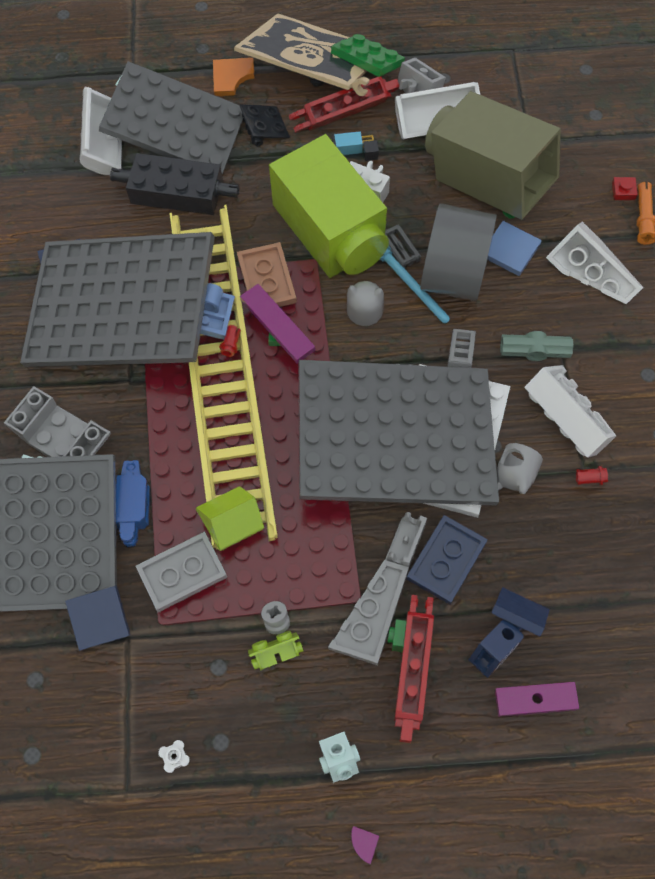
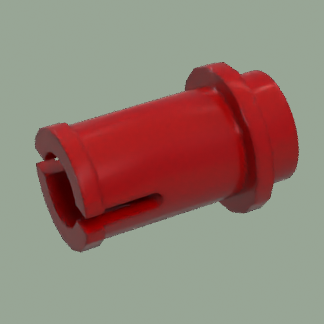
[219,325,241,357]
[576,466,608,485]

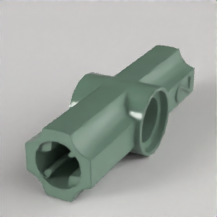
[500,331,573,361]

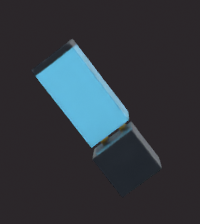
[332,132,379,161]

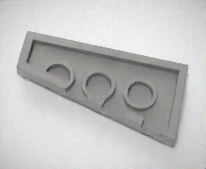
[328,560,409,666]

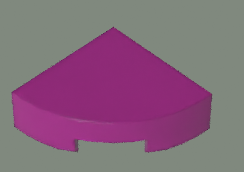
[351,826,379,864]

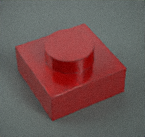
[612,177,638,200]

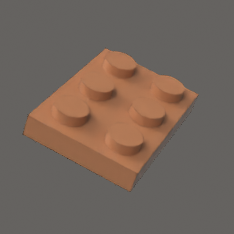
[237,242,297,307]

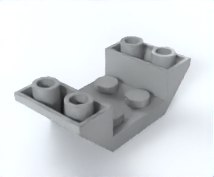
[4,386,111,457]

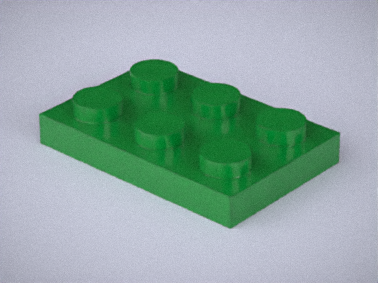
[331,34,405,77]

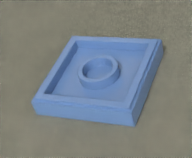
[487,221,542,276]

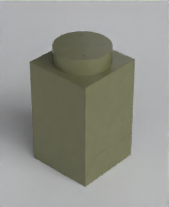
[425,91,561,220]

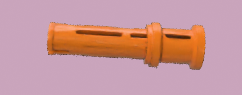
[636,182,655,245]

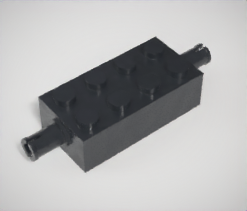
[110,153,240,215]

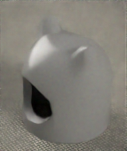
[347,281,384,326]
[496,443,543,494]

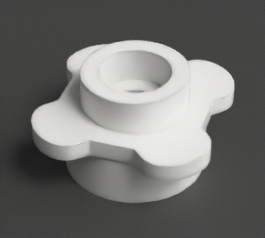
[159,740,190,773]

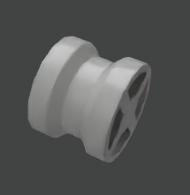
[261,601,290,634]

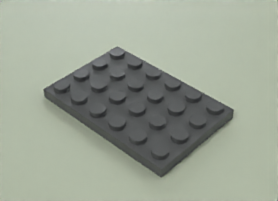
[99,61,243,174]

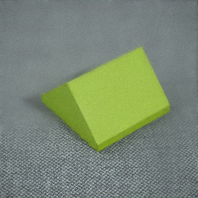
[196,486,264,551]

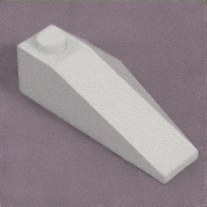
[546,222,643,304]

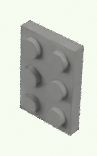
[136,532,227,612]

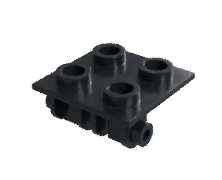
[239,104,290,147]

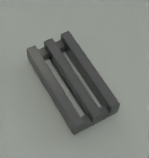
[385,224,421,269]

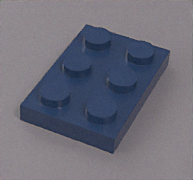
[406,515,488,605]

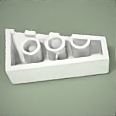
[524,365,616,458]

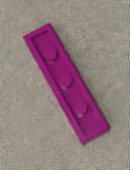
[240,284,316,363]

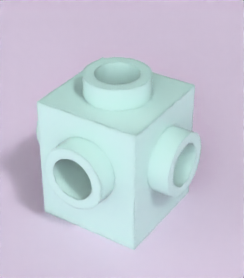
[319,732,360,783]

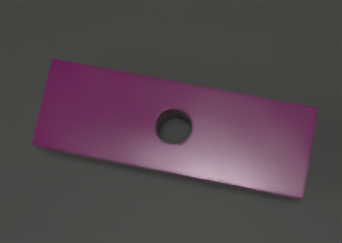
[495,682,579,717]

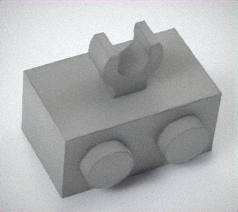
[398,58,446,93]

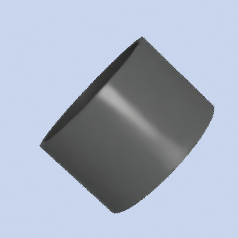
[420,203,497,302]

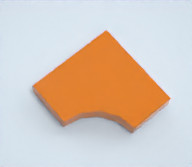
[213,58,255,96]

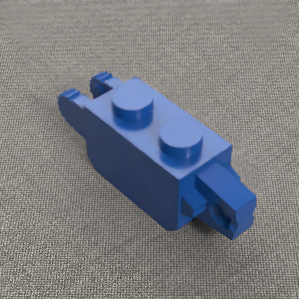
[116,460,150,548]

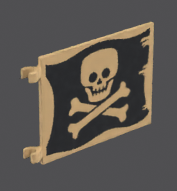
[234,14,370,96]

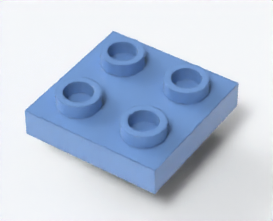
[200,283,235,340]

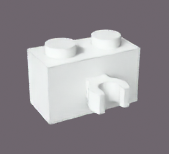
[350,161,390,203]

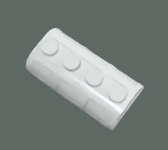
[395,82,480,139]
[80,87,122,175]

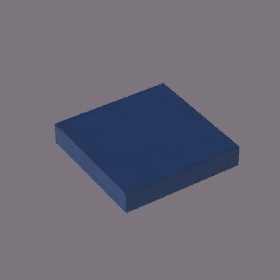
[65,585,131,651]
[492,587,550,636]

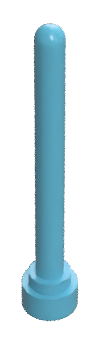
[379,245,450,323]

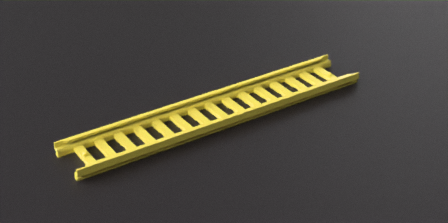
[170,205,278,550]

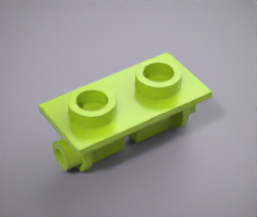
[248,631,303,670]

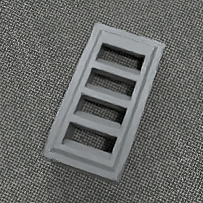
[448,329,476,368]

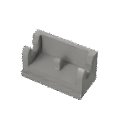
[385,512,427,567]

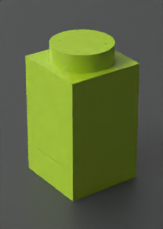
[269,134,389,278]

